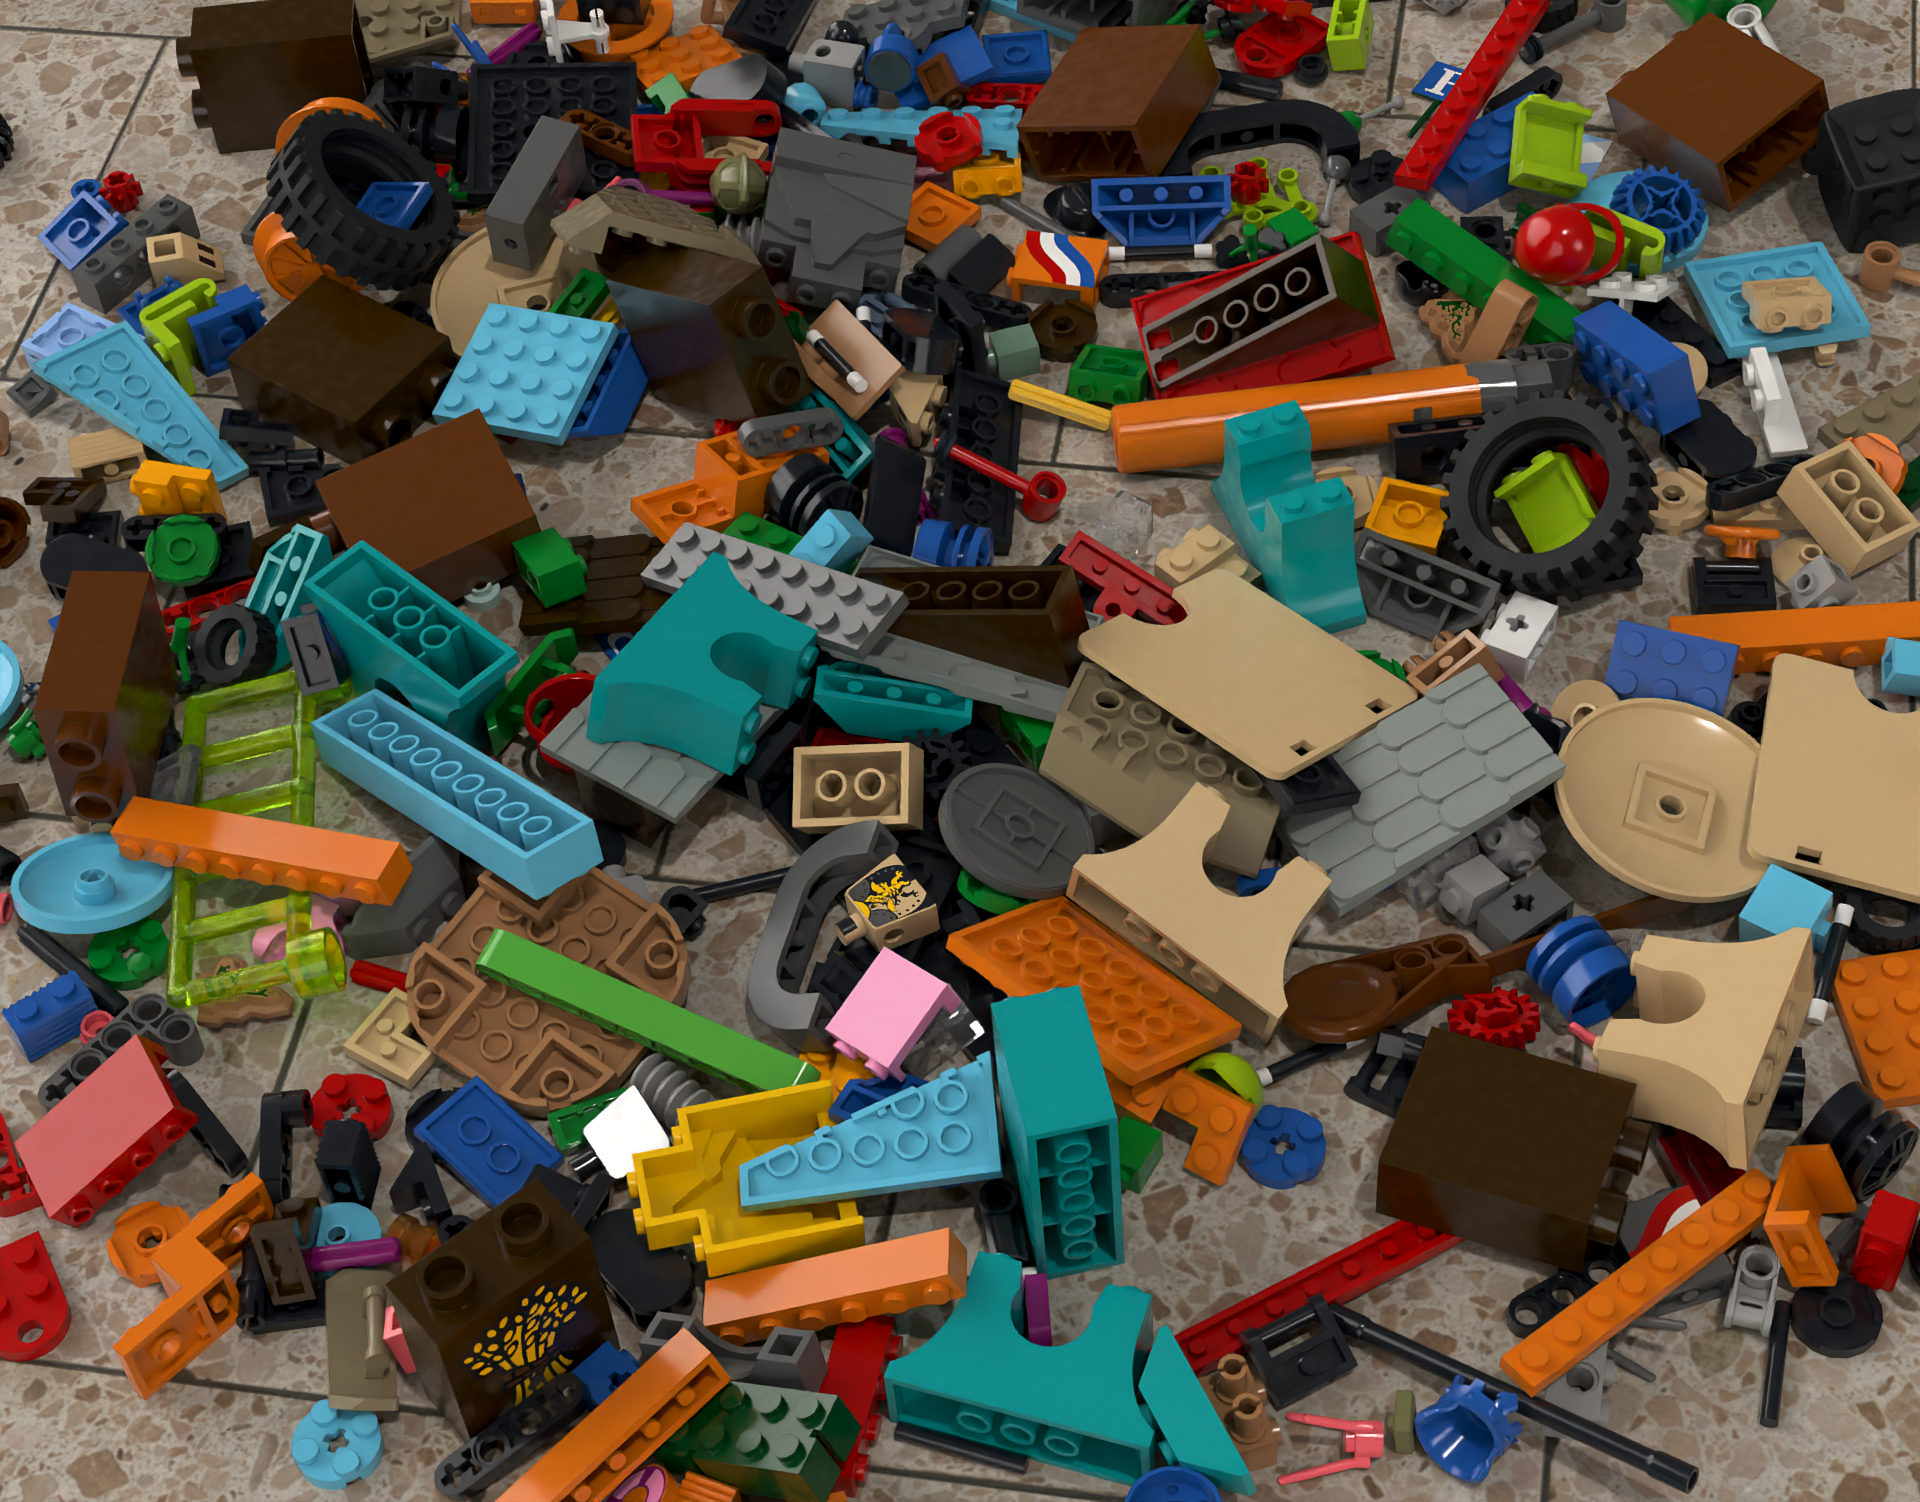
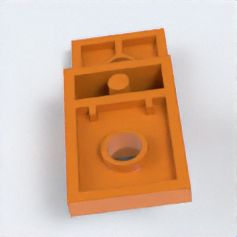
[630,425,830,545]
[112,1172,274,1401]

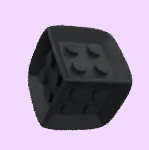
[1815,88,1920,253]

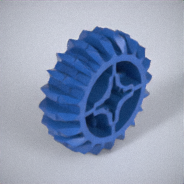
[1609,165,1706,258]

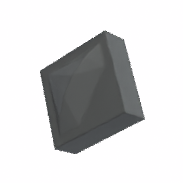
[6,369,58,418]

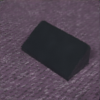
[948,233,1015,293]

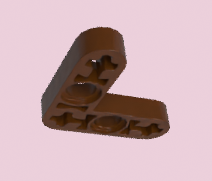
[558,109,634,167]

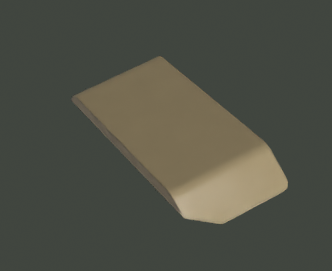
[325,1268,399,1411]

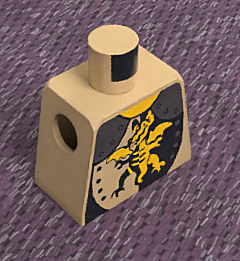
[834,853,940,952]

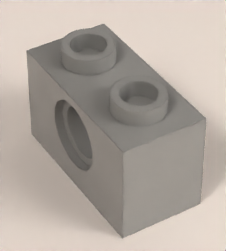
[1540,1341,1615,1441]

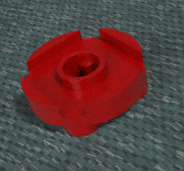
[914,111,983,172]
[310,1073,394,1143]

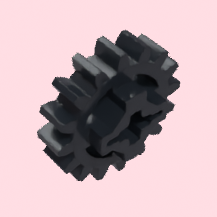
[903,728,972,810]

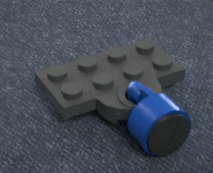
[843,0,970,92]

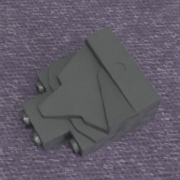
[756,127,917,315]

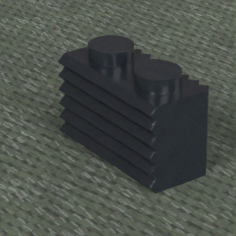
[314,1118,382,1210]

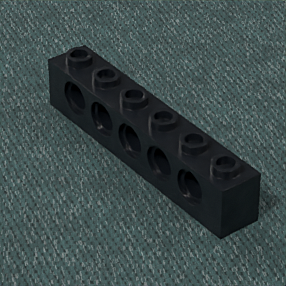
[1388,398,1617,481]

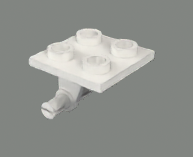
[540,0,610,63]
[1587,271,1679,315]

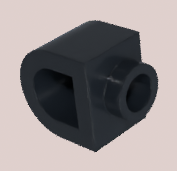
[658,886,709,938]

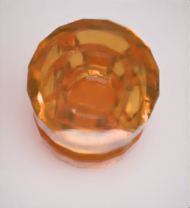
[386,1213,441,1264]

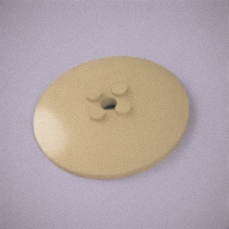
[430,227,628,361]
[1554,698,1770,903]

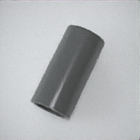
[913,224,982,282]

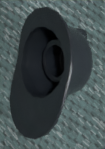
[1043,181,1107,238]

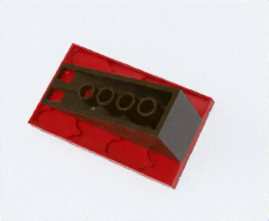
[1130,231,1396,400]

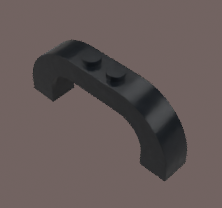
[1159,99,1360,177]

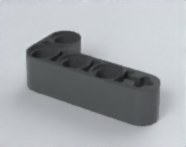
[38,993,205,1115]

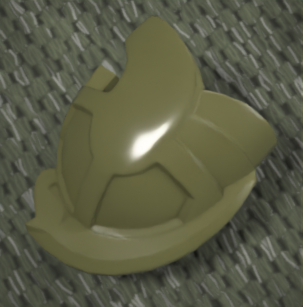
[709,152,767,216]

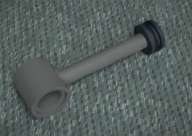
[1518,0,1627,65]

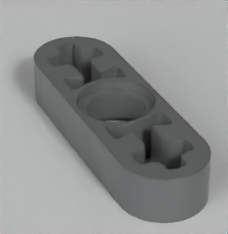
[737,407,844,457]

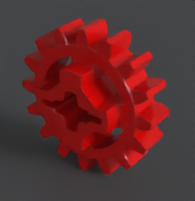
[1447,986,1541,1049]

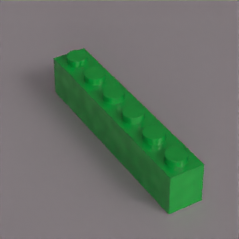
[1385,197,1582,348]

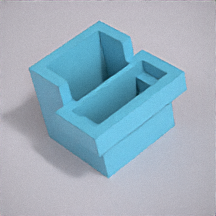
[1739,863,1833,954]

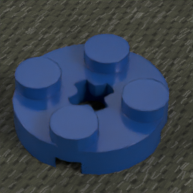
[1239,1105,1326,1190]

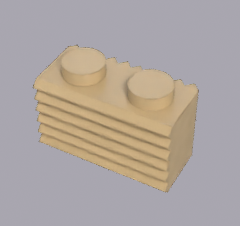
[67,426,148,484]

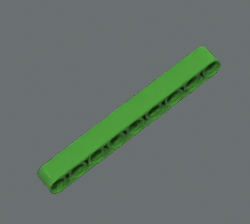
[475,928,821,1094]

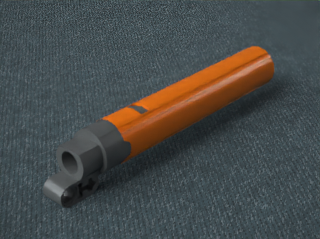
[1111,342,1575,474]

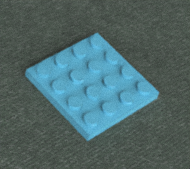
[1683,241,1871,359]
[432,302,619,446]

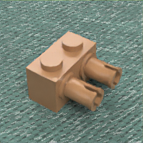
[1402,629,1506,700]
[1197,1353,1283,1472]

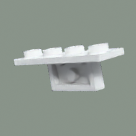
[1739,347,1808,458]

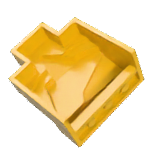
[626,1079,866,1278]

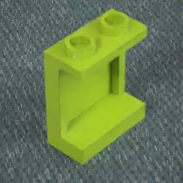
[1508,94,1593,199]
[1493,450,1599,553]

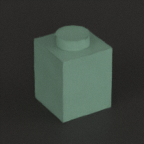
[986,323,1041,381]

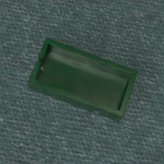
[653,1381,862,1502]

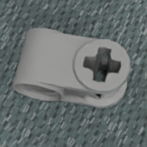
[1723,1245,1780,1337]

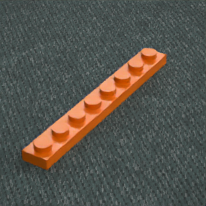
[1499,1167,1775,1398]

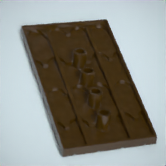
[518,534,673,636]

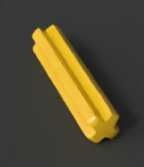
[1008,379,1111,431]

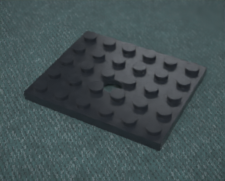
[467,62,639,205]

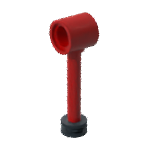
[931,430,1066,522]

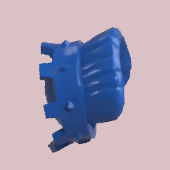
[1414,1374,1523,1483]

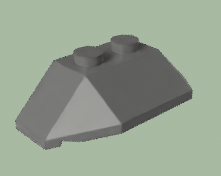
[1354,527,1502,641]
[341,835,467,961]

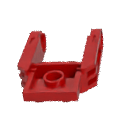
[630,98,782,192]

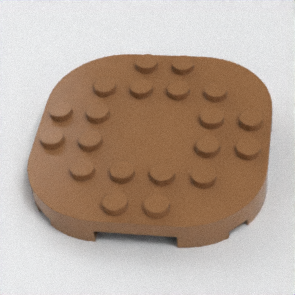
[405,866,691,1118]

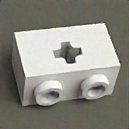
[1480,591,1559,684]

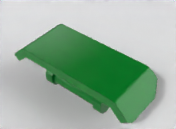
[485,628,578,759]

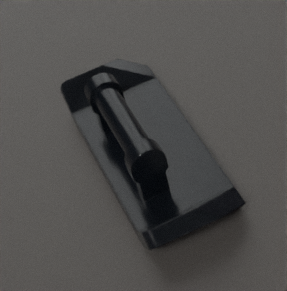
[863,434,926,557]

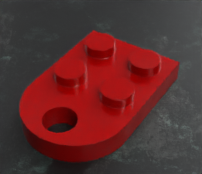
[1234,12,1329,78]
[0,1231,72,1362]

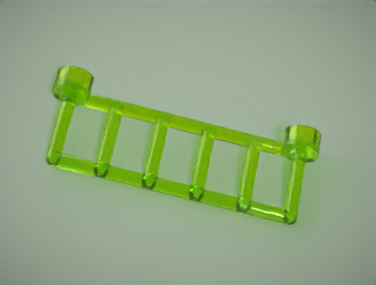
[166,670,352,1009]

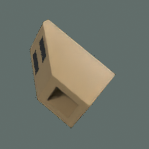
[146,232,226,288]
[889,370,948,447]

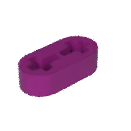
[1024,1273,1053,1347]

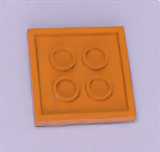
[621,24,742,96]

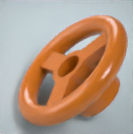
[1703,524,1781,558]

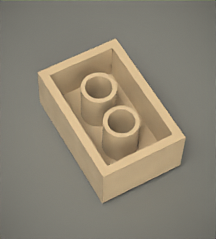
[1776,440,1920,577]
[792,743,924,834]

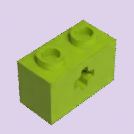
[1326,0,1374,71]

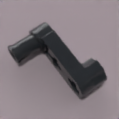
[219,1089,314,1209]

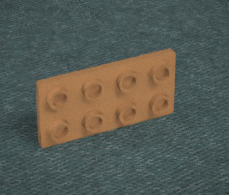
[793,300,905,421]

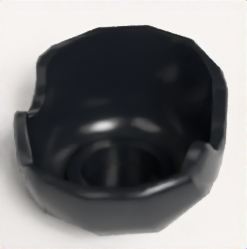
[1395,260,1449,306]

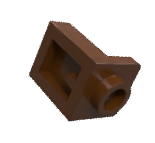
[915,51,971,109]

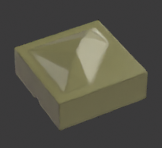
[1387,1390,1417,1454]

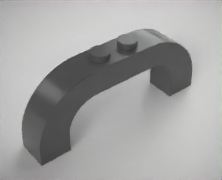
[748,820,899,1052]

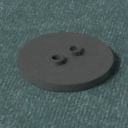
[938,763,1095,900]

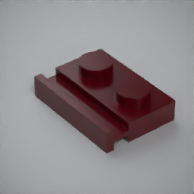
[1656,1130,1746,1207]

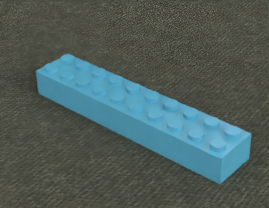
[310,688,604,900]

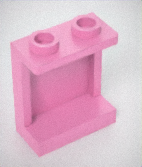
[825,946,962,1083]

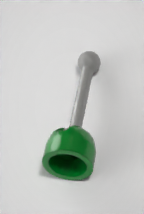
[1340,95,1405,134]

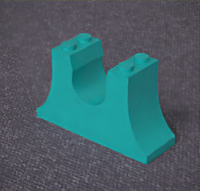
[1211,400,1367,634]
[303,540,520,751]
[586,551,819,776]
[883,1251,1156,1487]

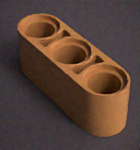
[1458,279,1539,364]

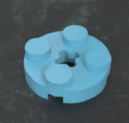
[291,1399,385,1490]

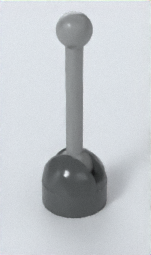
[1318,155,1351,226]

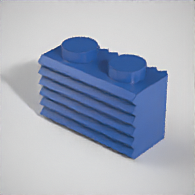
[2,970,98,1062]

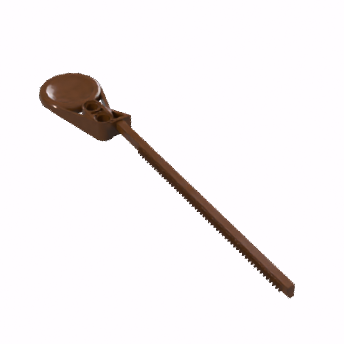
[1282,852,1819,1044]

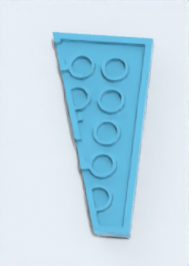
[820,105,1023,158]
[33,320,249,491]
[739,1050,1004,1213]

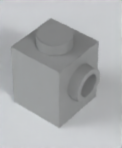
[1438,854,1510,926]

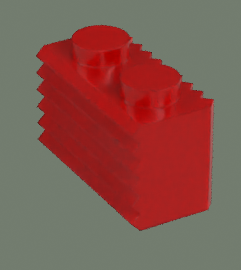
[1850,1189,1920,1292]

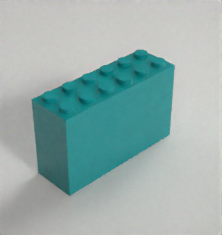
[991,985,1125,1280]

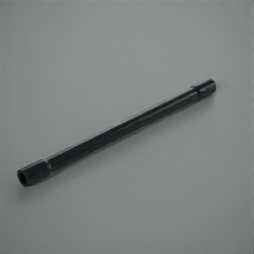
[1329,1302,1699,1494]

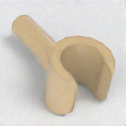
[1814,342,1838,366]

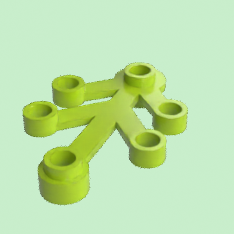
[1198,157,1318,231]

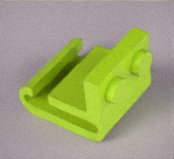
[1559,205,1665,294]
[139,278,219,396]

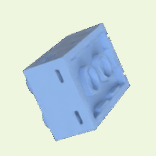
[21,302,150,382]

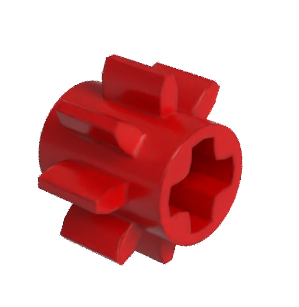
[1226,161,1269,205]
[98,171,144,213]

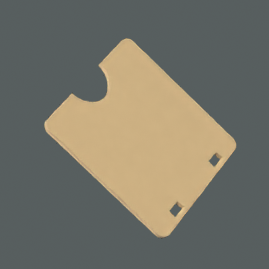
[1077,569,1418,780]
[1747,653,1920,904]

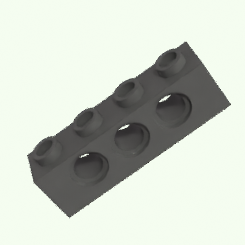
[71,194,201,315]

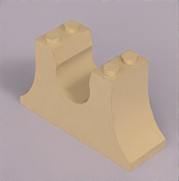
[1066,782,1333,1045]
[1592,927,1815,1170]

